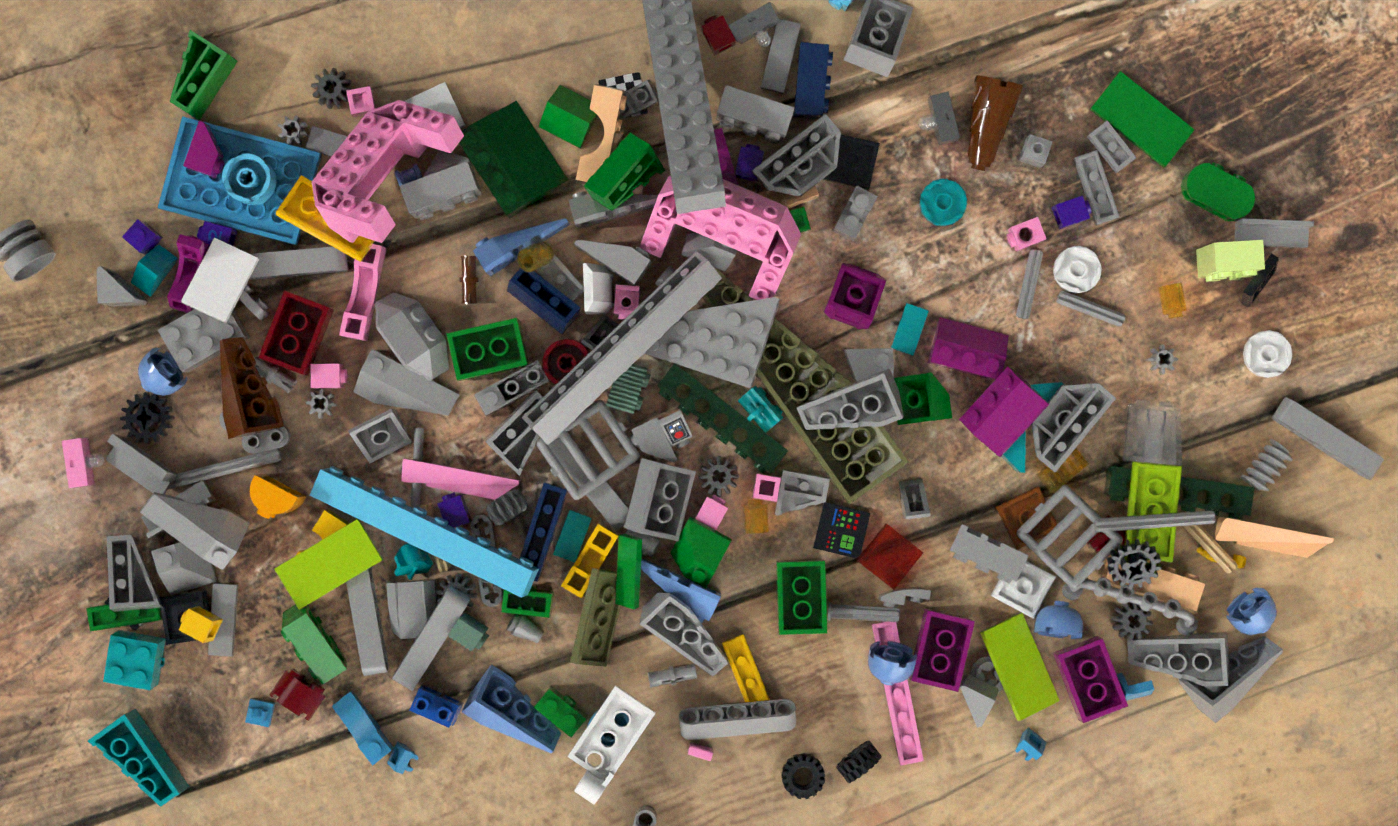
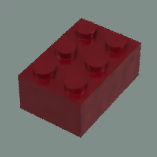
[258,290,334,376]

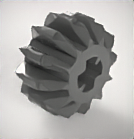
[311,68,352,109]
[699,456,739,497]
[486,489,529,526]
[436,573,477,613]
[1111,602,1153,641]

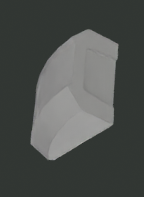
[386,579,438,639]

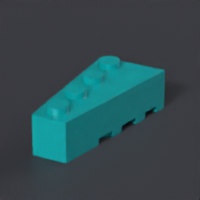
[88,709,190,807]

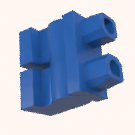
[409,685,464,728]

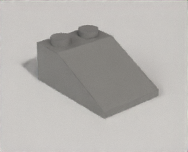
[844,0,913,77]
[574,240,651,286]

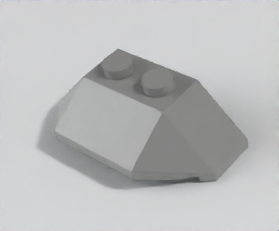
[752,114,841,197]
[375,292,449,381]
[1031,383,1116,472]

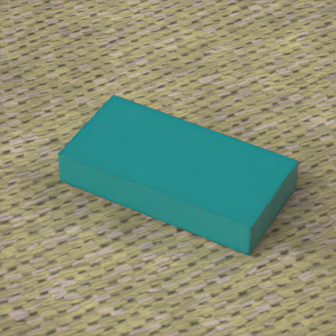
[891,303,929,356]
[553,510,592,563]

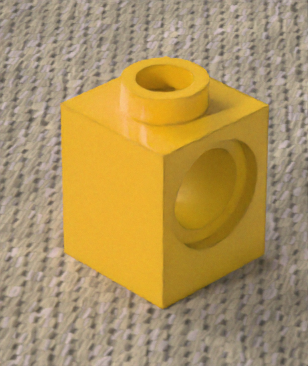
[179,606,223,643]

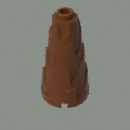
[968,75,1023,171]

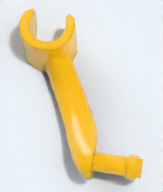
[1196,546,1247,569]

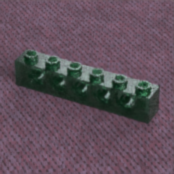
[657,363,788,474]
[1104,466,1255,519]

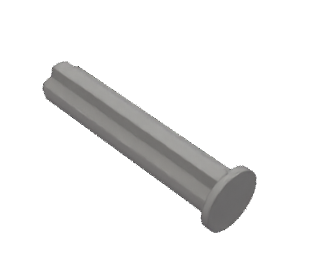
[828,602,900,622]

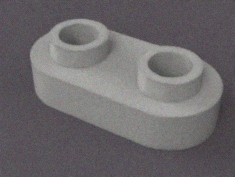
[239,284,269,321]
[242,426,290,454]

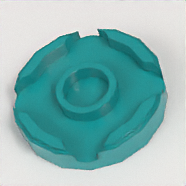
[919,178,967,226]

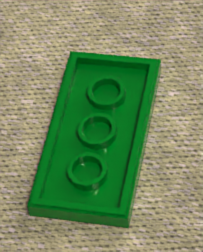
[1089,71,1195,168]

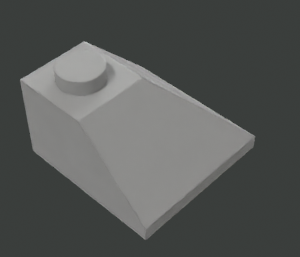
[151,542,217,595]

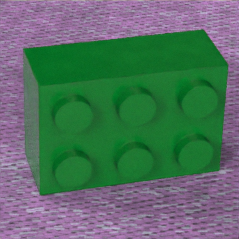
[446,318,529,381]
[776,560,827,635]

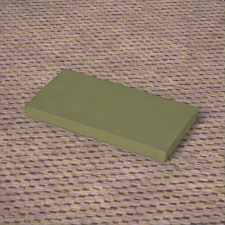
[570,568,621,667]

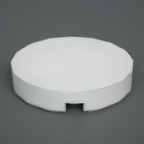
[1053,246,1102,294]
[1243,330,1293,378]

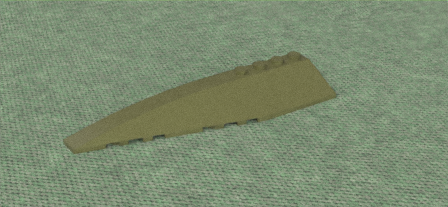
[702,267,909,505]

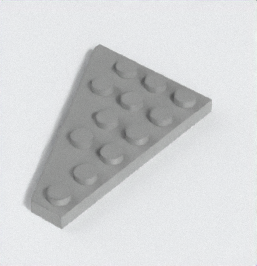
[645,297,780,388]

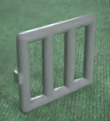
[536,400,640,500]
[1016,485,1123,589]

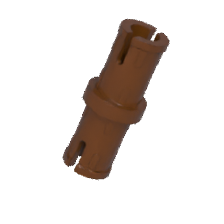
[459,256,479,304]

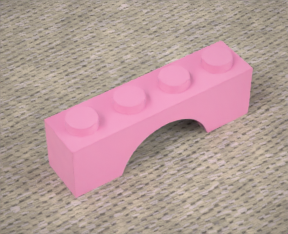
[339,244,386,341]

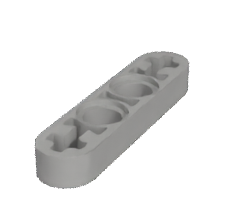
[471,514,503,607]

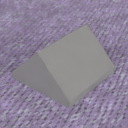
[97,266,148,307]
[348,409,412,463]

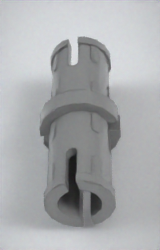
[254,356,297,393]
[648,664,697,688]

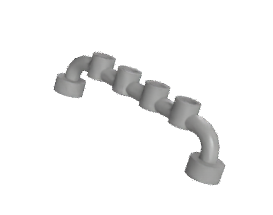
[1062,577,1198,636]

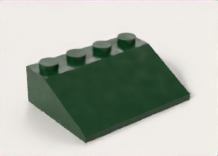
[459,101,568,219]

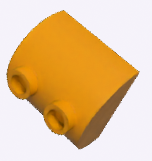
[250,474,307,519]

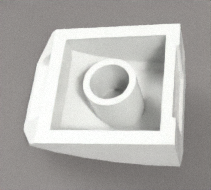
[583,263,614,315]

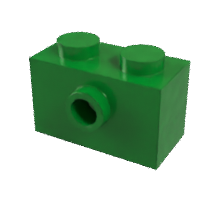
[501,585,554,618]
[534,686,588,738]

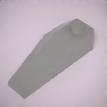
[569,191,658,230]
[353,349,460,416]
[796,368,904,430]
[140,492,250,570]
[639,593,729,676]
[1127,632,1229,686]
[1178,636,1283,723]

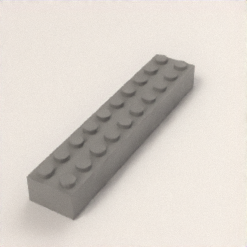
[642,0,726,214]

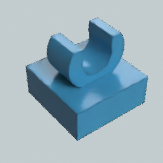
[245,698,275,727]
[1015,727,1047,761]
[387,742,419,774]

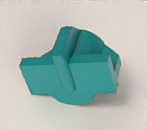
[394,543,433,580]

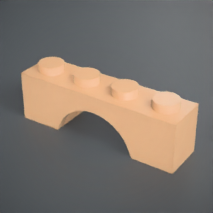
[576,84,627,182]

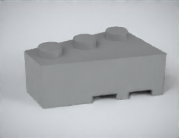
[485,389,544,476]
[950,524,1029,584]
[107,535,163,612]

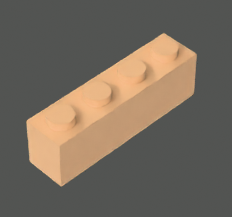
[1101,554,1205,611]

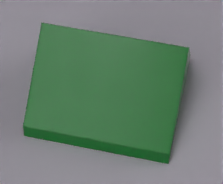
[538,85,598,149]

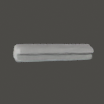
[1016,249,1043,319]
[1056,291,1125,326]

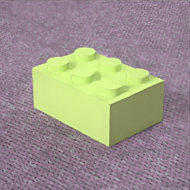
[1196,240,1265,282]

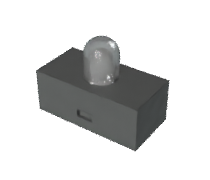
[728,2,782,47]
[918,91,960,146]

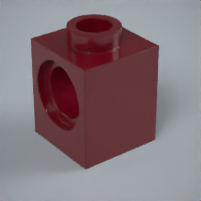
[701,15,736,56]

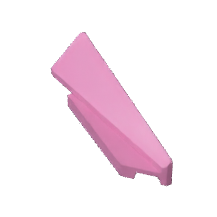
[401,458,521,500]

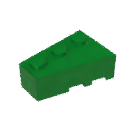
[169,30,238,121]

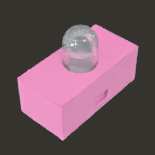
[62,438,105,488]

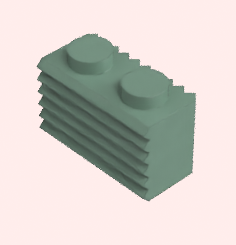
[606,364,651,414]
[448,613,489,651]

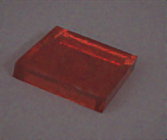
[856,523,923,590]

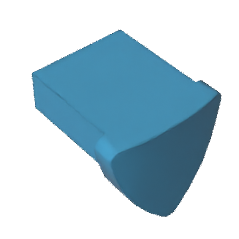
[1116,673,1154,701]

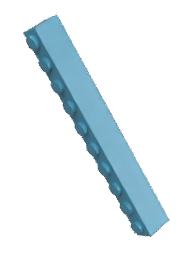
[310,466,539,598]

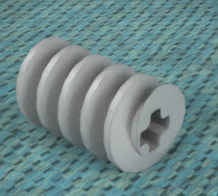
[1241,439,1293,492]

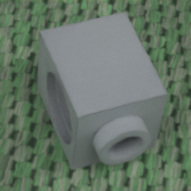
[1018,134,1053,168]

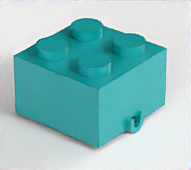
[103,630,166,690]

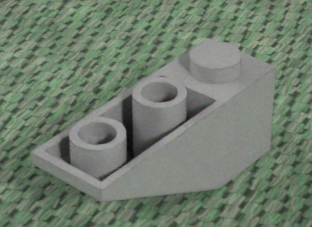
[474,360,549,417]

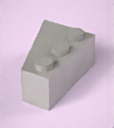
[843,348,894,382]

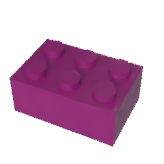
[909,608,975,692]
[1053,636,1128,723]

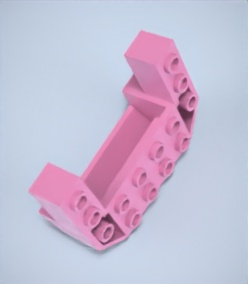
[312,100,464,243]
[640,176,801,300]

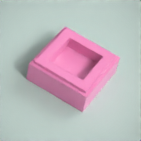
[688,742,713,761]

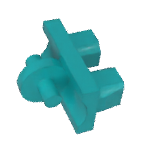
[738,385,783,433]

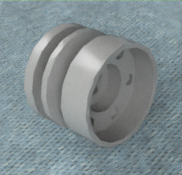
[0,219,56,282]

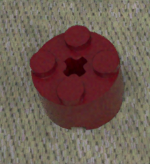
[543,339,589,384]
[269,668,326,721]

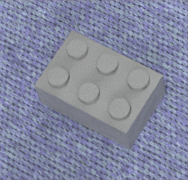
[716,85,795,144]
[399,161,482,220]
[158,309,250,373]
[624,458,696,541]

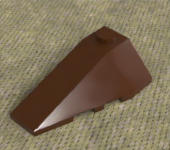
[220,337,284,439]

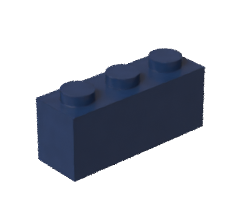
[793,42,833,119]
[507,263,581,335]

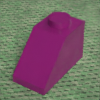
[183,121,225,178]

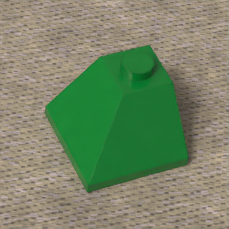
[894,372,952,425]
[670,517,732,588]

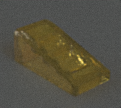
[1036,448,1088,493]

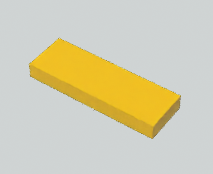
[721,634,770,703]

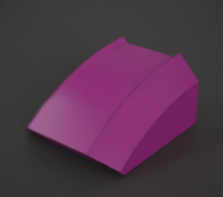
[824,263,887,329]

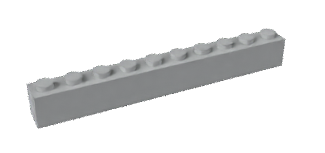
[522,251,722,445]

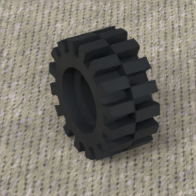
[836,741,882,783]
[781,753,825,799]

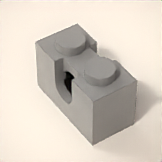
[833,186,878,242]

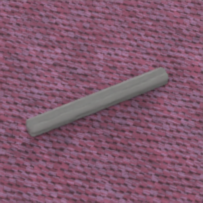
[168,449,281,489]
[1094,511,1215,532]

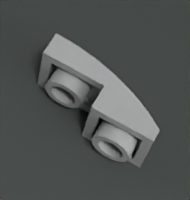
[619,80,659,120]
[878,588,931,608]

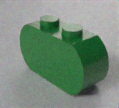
[1181,163,1255,222]

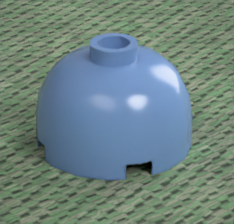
[138,347,187,396]
[1226,588,1277,635]
[1034,601,1083,639]
[868,641,917,685]

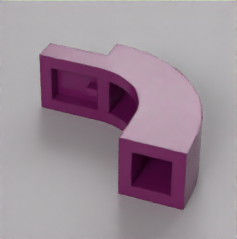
[167,234,209,313]

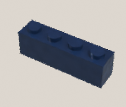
[519,482,568,582]

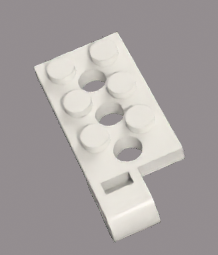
[568,685,656,805]

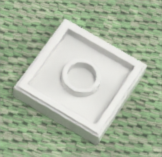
[991,561,1056,619]

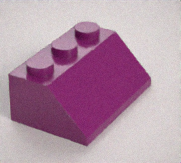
[927,317,1009,381]
[959,366,1050,457]

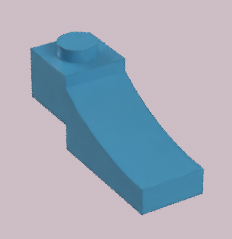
[332,691,394,766]

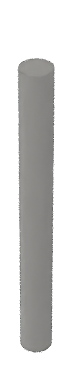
[411,428,424,508]

